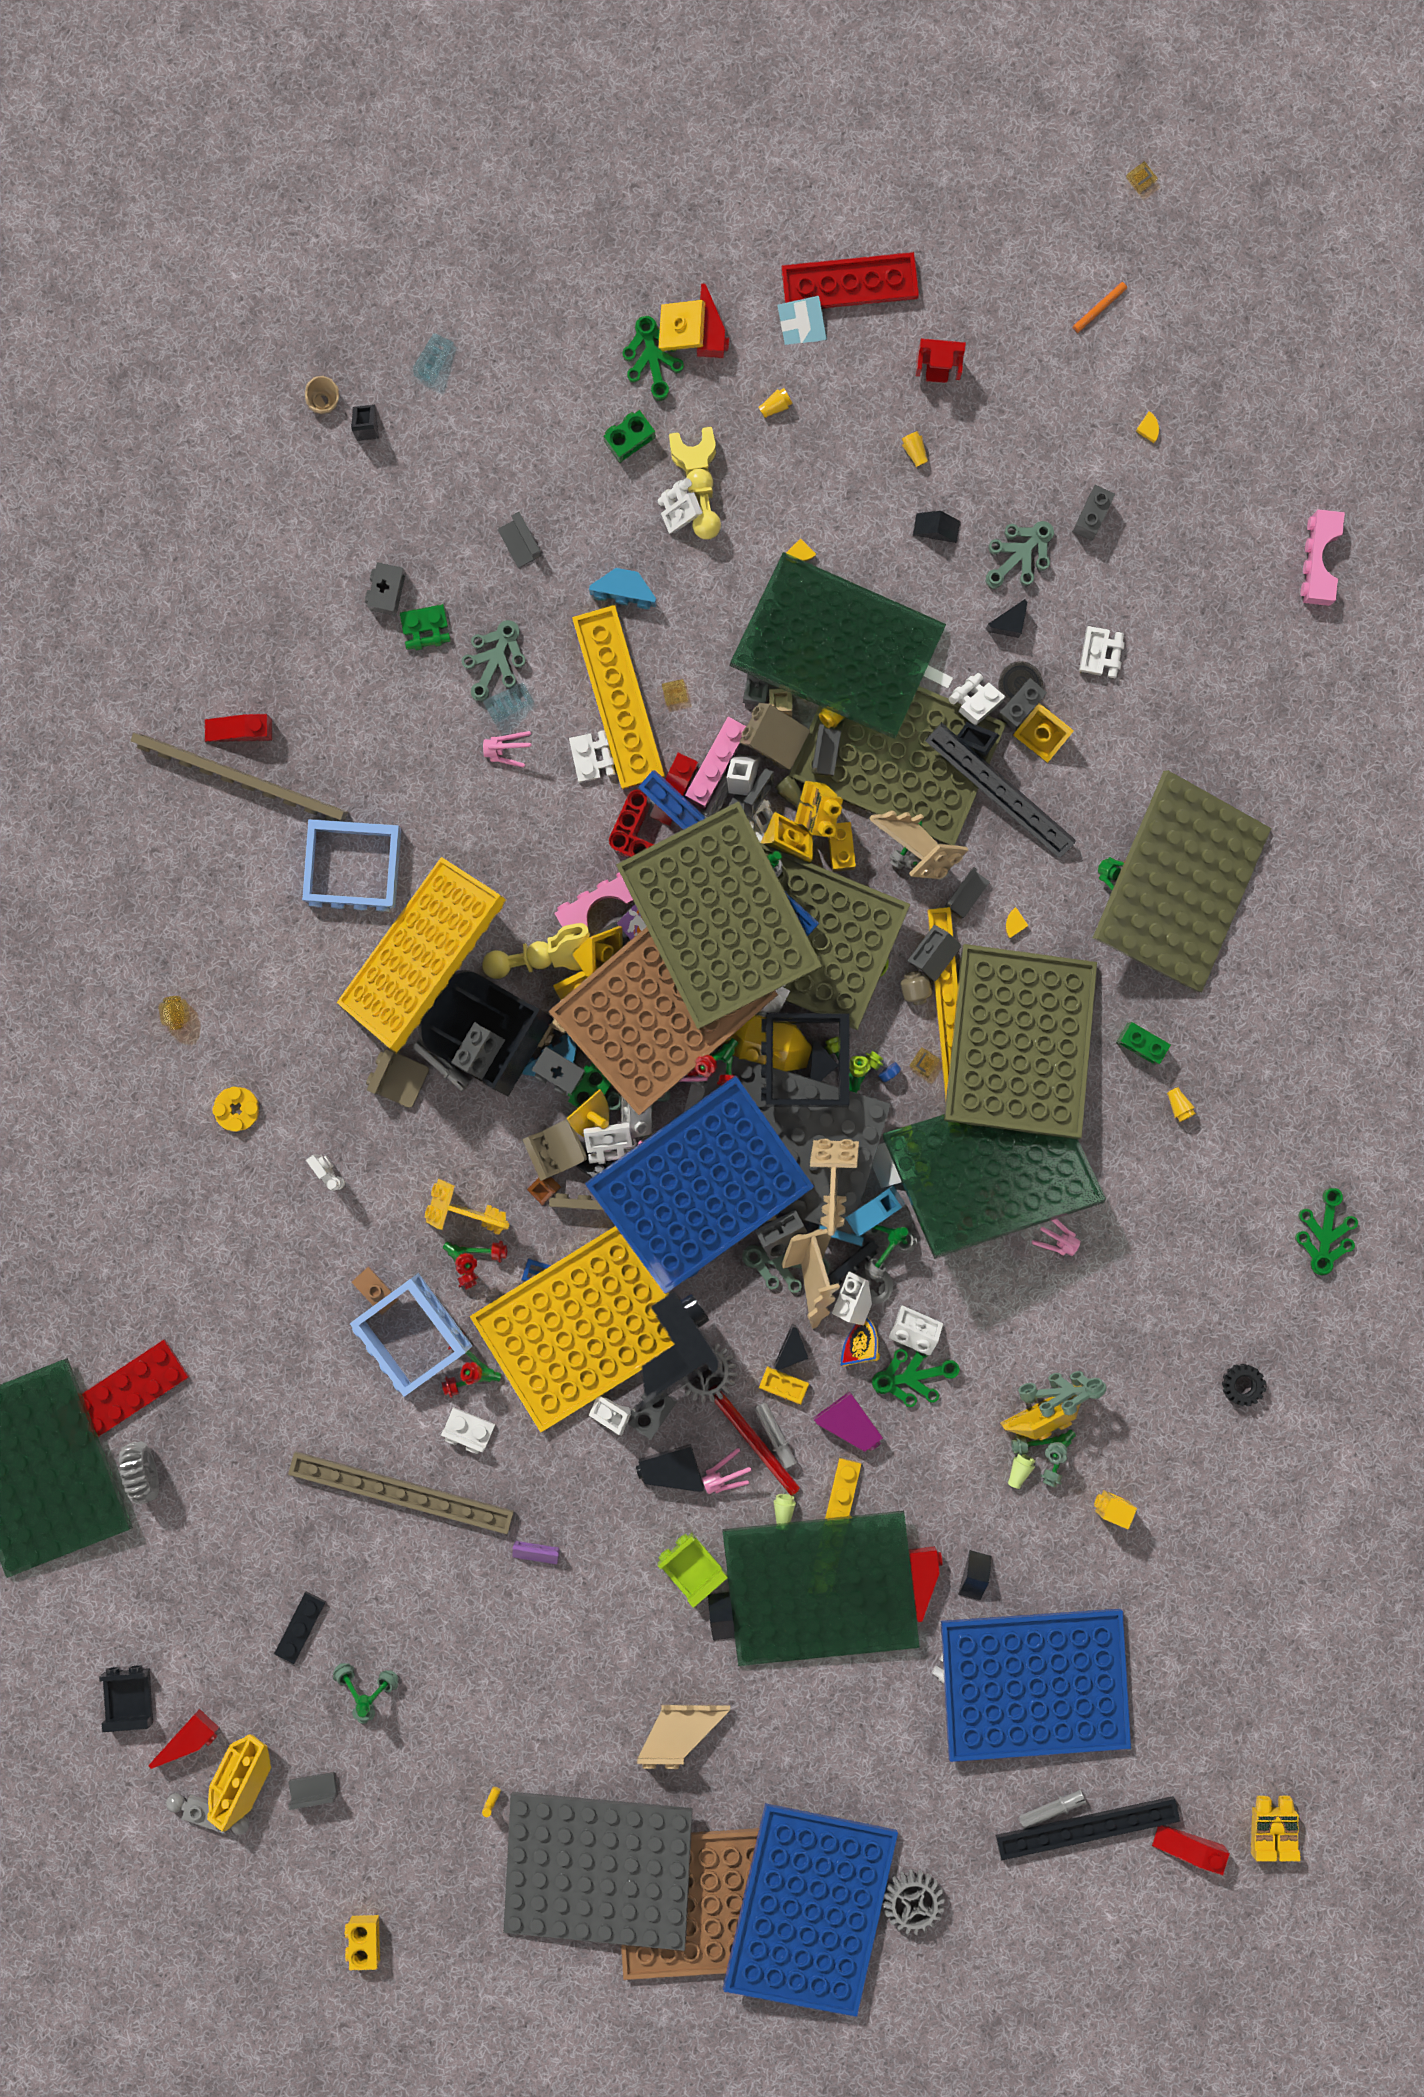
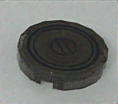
[998,661,1043,703]

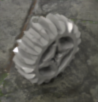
[680,1341,737,1403]
[118,1441,160,1504]
[883,1869,945,1935]

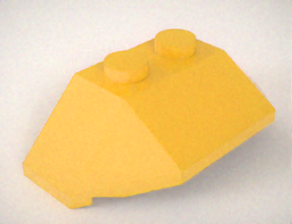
[720,1015,812,1071]
[1000,1385,1082,1440]
[207,1734,271,1832]

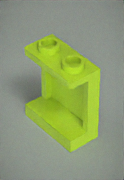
[657,1533,728,1608]

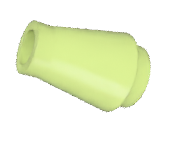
[1008,1453,1035,1489]
[773,1494,796,1530]

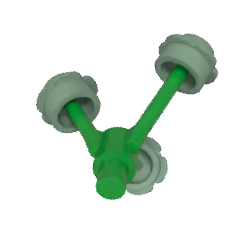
[1011,1430,1076,1488]
[333,1663,399,1724]

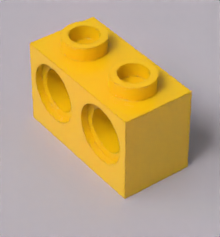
[828,822,856,872]
[1094,1490,1137,1530]
[345,1915,380,1970]

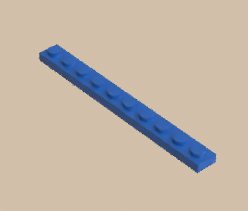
[638,770,819,937]

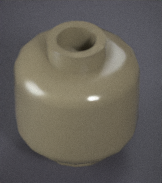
[900,971,932,1005]

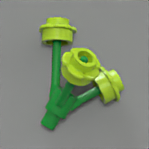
[824,1036,884,1093]

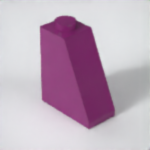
[813,1391,883,1452]

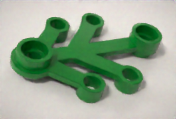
[622,316,684,401]
[1295,1188,1358,1275]
[872,1348,960,1407]

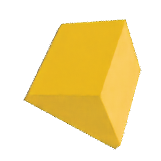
[1013,703,1074,763]
[761,812,813,863]
[572,926,623,978]

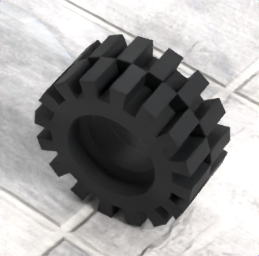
[1222,1364,1266,1406]

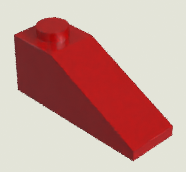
[697,283,729,358]
[205,714,272,742]
[650,752,698,826]
[908,1546,943,1622]
[148,1709,219,1769]
[1152,1825,1230,1875]

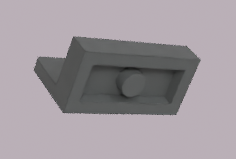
[498,512,542,568]
[811,724,841,776]
[729,769,774,818]
[945,867,990,918]
[907,925,961,981]
[288,1772,338,1810]

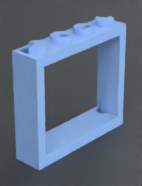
[302,819,401,912]
[350,1273,472,1396]

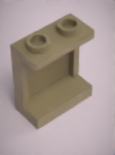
[739,703,810,770]

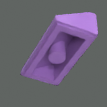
[513,1541,560,1564]

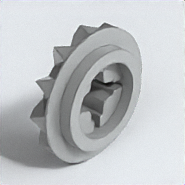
[860,1270,893,1304]

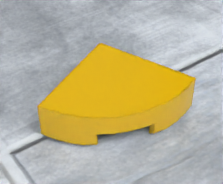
[1136,411,1159,443]
[785,538,816,562]
[1006,907,1028,938]

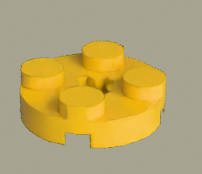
[212,1086,259,1132]

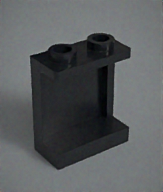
[99,1665,153,1733]

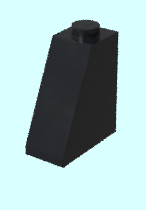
[636,1444,704,1492]

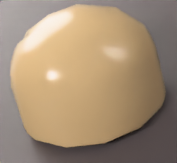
[305,376,339,414]

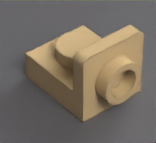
[769,689,792,718]
[538,1019,567,1049]

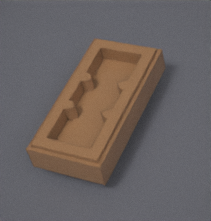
[351,1266,399,1315]

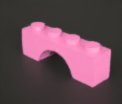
[1300,510,1345,606]
[685,717,746,810]
[555,872,634,928]

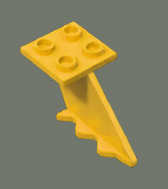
[425,1179,509,1234]

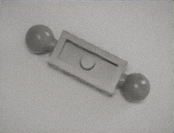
[166,1793,249,1835]

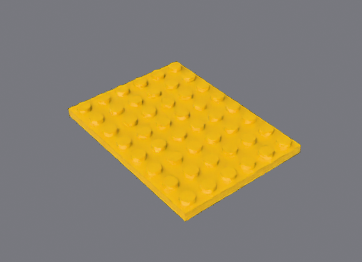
[336,857,506,1053]
[470,1226,674,1433]

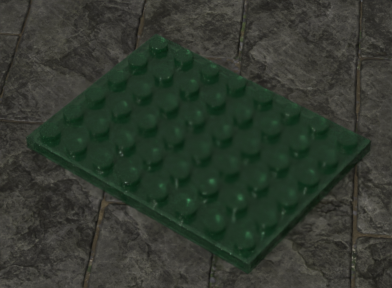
[729,552,946,739]
[883,1114,1106,1259]
[0,1358,133,1578]
[722,1510,920,1666]

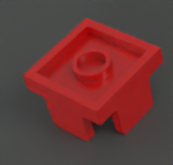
[915,338,966,383]

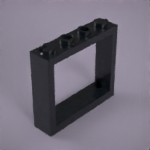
[761,1013,849,1108]

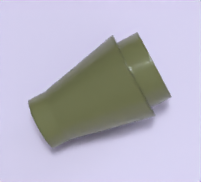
[775,775,803,809]

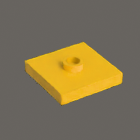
[659,300,705,351]

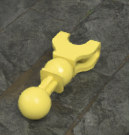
[669,427,721,540]
[482,923,590,979]

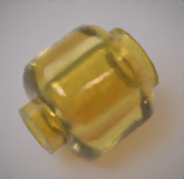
[158,996,190,1030]

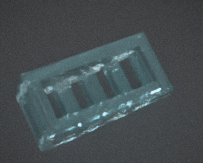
[413,333,454,385]
[483,683,534,723]

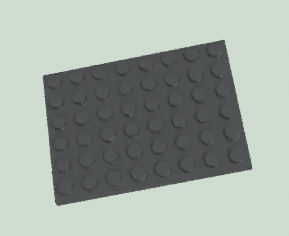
[702,1050,891,1234]
[503,1792,693,1951]

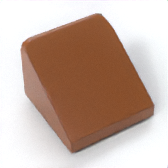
[527,1177,561,1206]

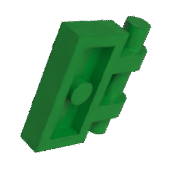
[400,604,451,651]

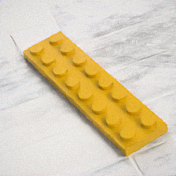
[572,605,665,790]

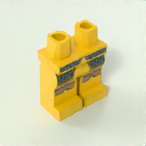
[794,780,843,838]
[1251,1796,1300,1861]

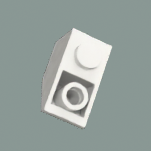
[726,754,760,795]
[832,1272,872,1325]

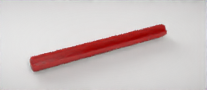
[708,1385,800,1496]

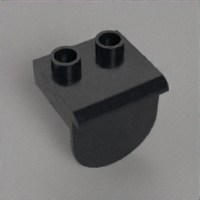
[418,970,554,1097]
[633,1291,724,1413]

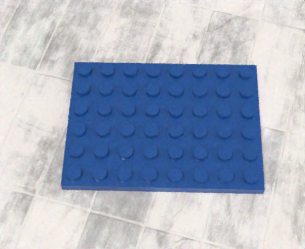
[585,1076,814,1294]
[941,1609,1131,1762]
[723,1803,898,2017]

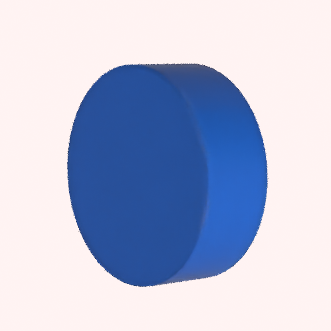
[878,1062,901,1082]

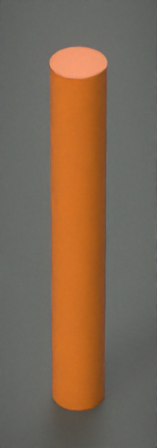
[1072,282,1127,333]

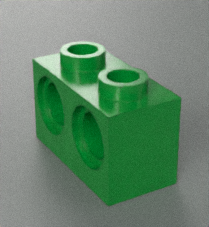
[603,410,656,463]
[1116,1022,1171,1065]
[567,1063,612,1108]

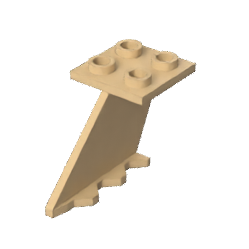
[870,811,969,879]
[810,1139,859,1235]
[781,1229,840,1329]
[637,1705,730,1769]

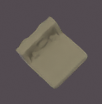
[366,1049,429,1108]
[522,1119,587,1181]

